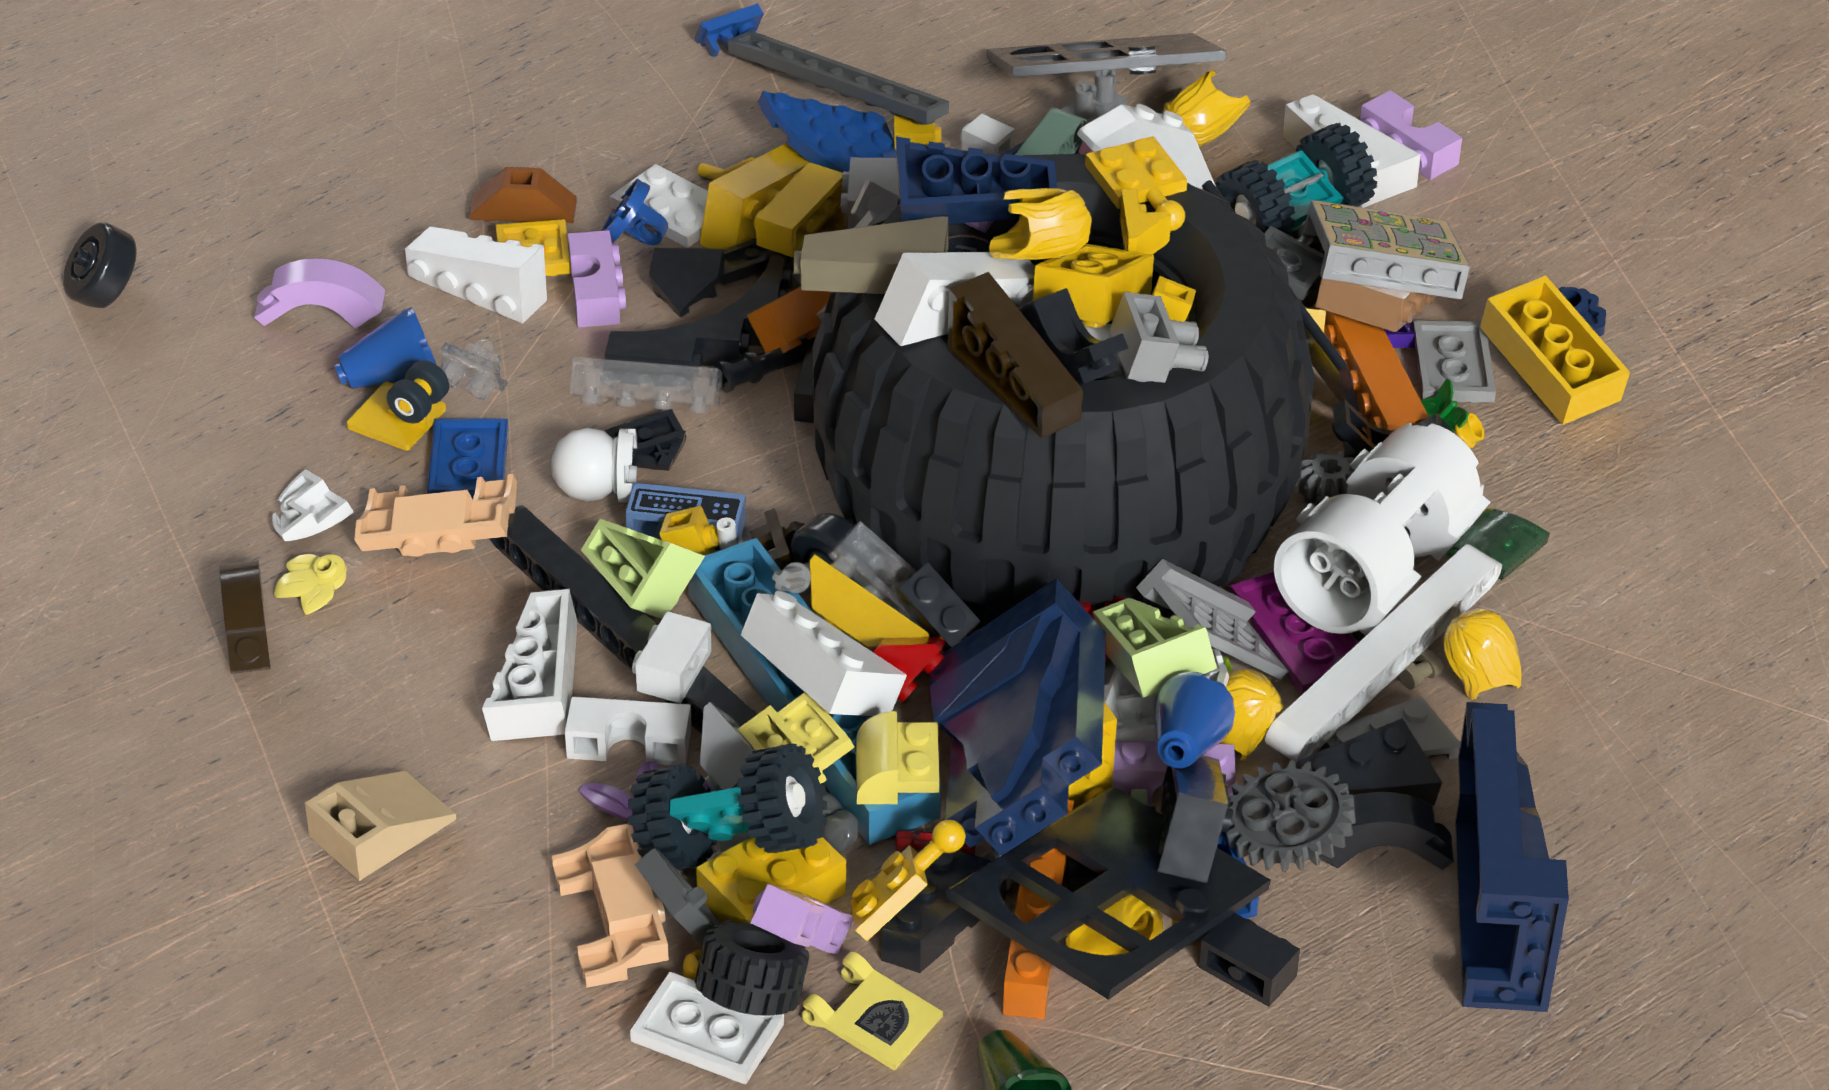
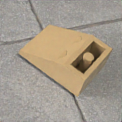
[305,771,457,881]

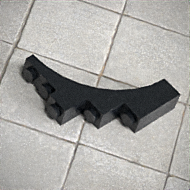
[605,252,792,389]

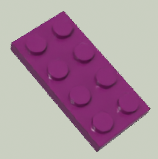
[1230,572,1357,695]

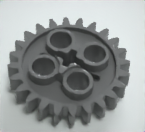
[1223,760,1356,872]

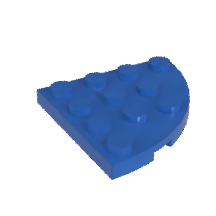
[758,91,896,173]

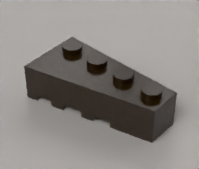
[947,272,1083,438]

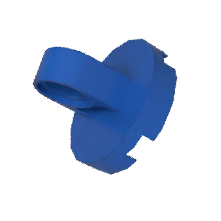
[601,179,668,246]

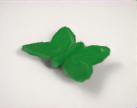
[1421,379,1469,431]

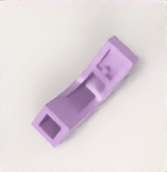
[254,258,386,329]

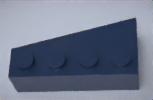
[896,136,1057,224]

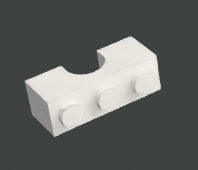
[565,697,692,766]

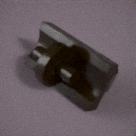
[749,508,805,570]

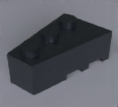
[1296,718,1442,806]
[881,842,1006,973]

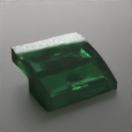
[1446,508,1550,581]

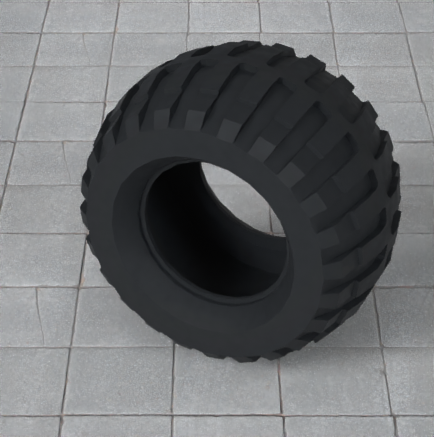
[812,154,1314,626]

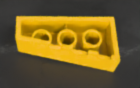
[699,143,809,249]

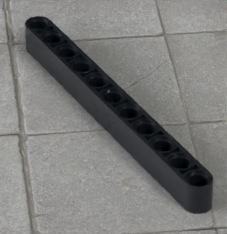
[490,505,757,734]

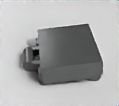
[634,848,735,946]

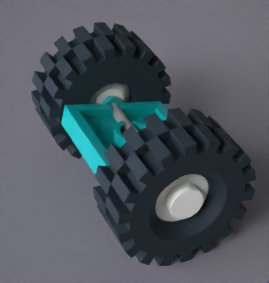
[1215,123,1377,236]
[628,743,827,870]

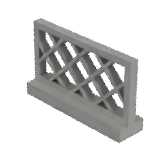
[1136,559,1288,680]

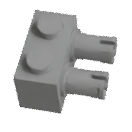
[1061,69,1128,123]
[1110,292,1209,383]

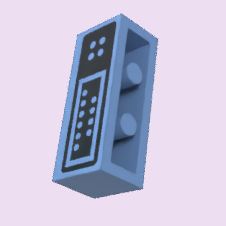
[626,483,746,551]

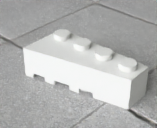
[1283,94,1421,208]
[405,226,547,324]
[875,252,1035,346]
[482,589,577,741]
[741,591,907,716]

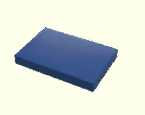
[427,419,509,499]

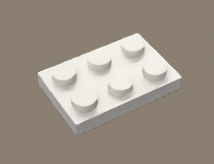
[610,164,708,248]
[630,972,784,1085]

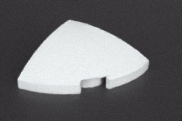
[272,469,354,541]

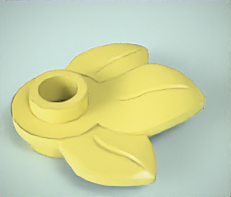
[274,554,347,615]

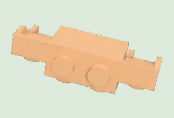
[354,474,517,557]
[552,823,669,988]

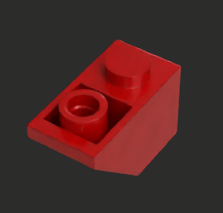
[872,637,945,703]

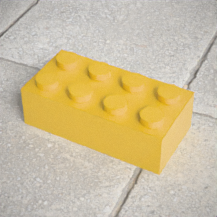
[1480,275,1630,425]

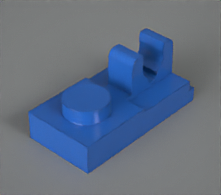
[694,3,764,57]

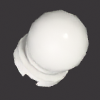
[550,428,637,503]

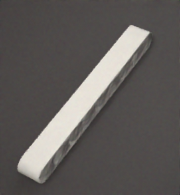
[1265,544,1502,763]

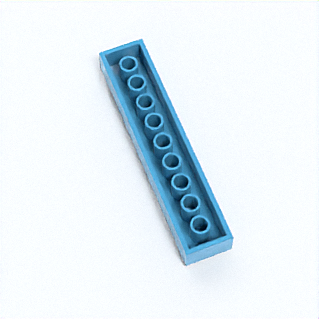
[688,538,941,846]

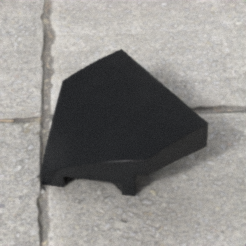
[649,248,725,317]
[604,409,686,471]

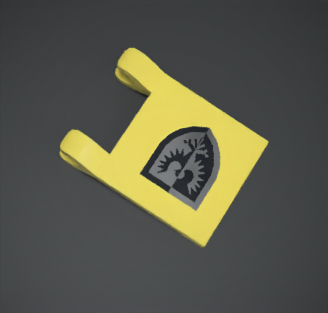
[802,952,943,1071]

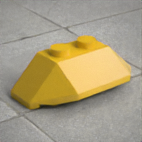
[810,555,930,651]

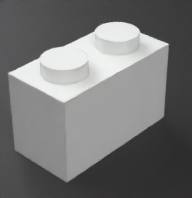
[632,611,711,704]

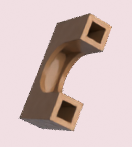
[1315,279,1437,332]

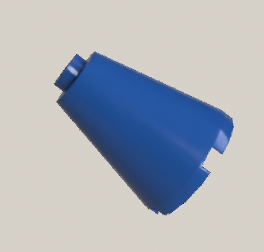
[334,307,437,389]
[1154,672,1236,768]

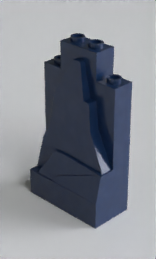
[929,578,1106,856]
[1455,702,1569,1012]

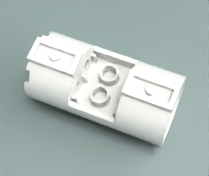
[1274,423,1491,636]

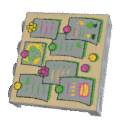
[1303,200,1470,299]

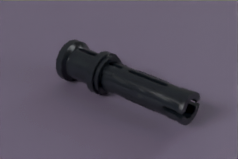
[714,337,816,393]

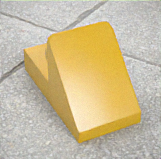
[1120,189,1171,255]

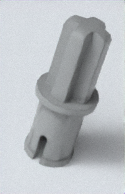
[772,562,811,593]

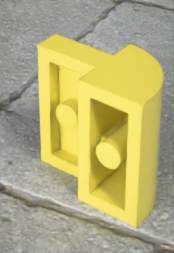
[738,692,854,784]
[856,711,939,804]

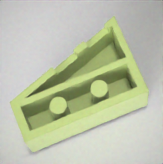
[581,519,705,619]
[1093,598,1217,698]

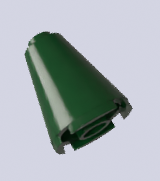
[977,1030,1072,1090]

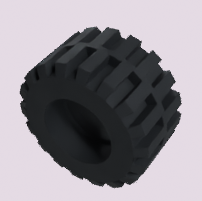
[695,923,809,1016]

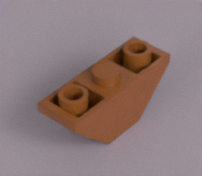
[470,167,577,223]

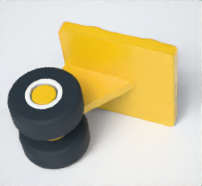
[347,360,450,451]

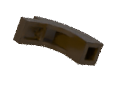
[219,560,271,674]

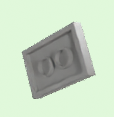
[1413,321,1496,403]

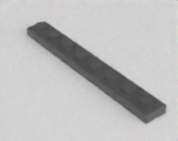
[728,30,949,125]

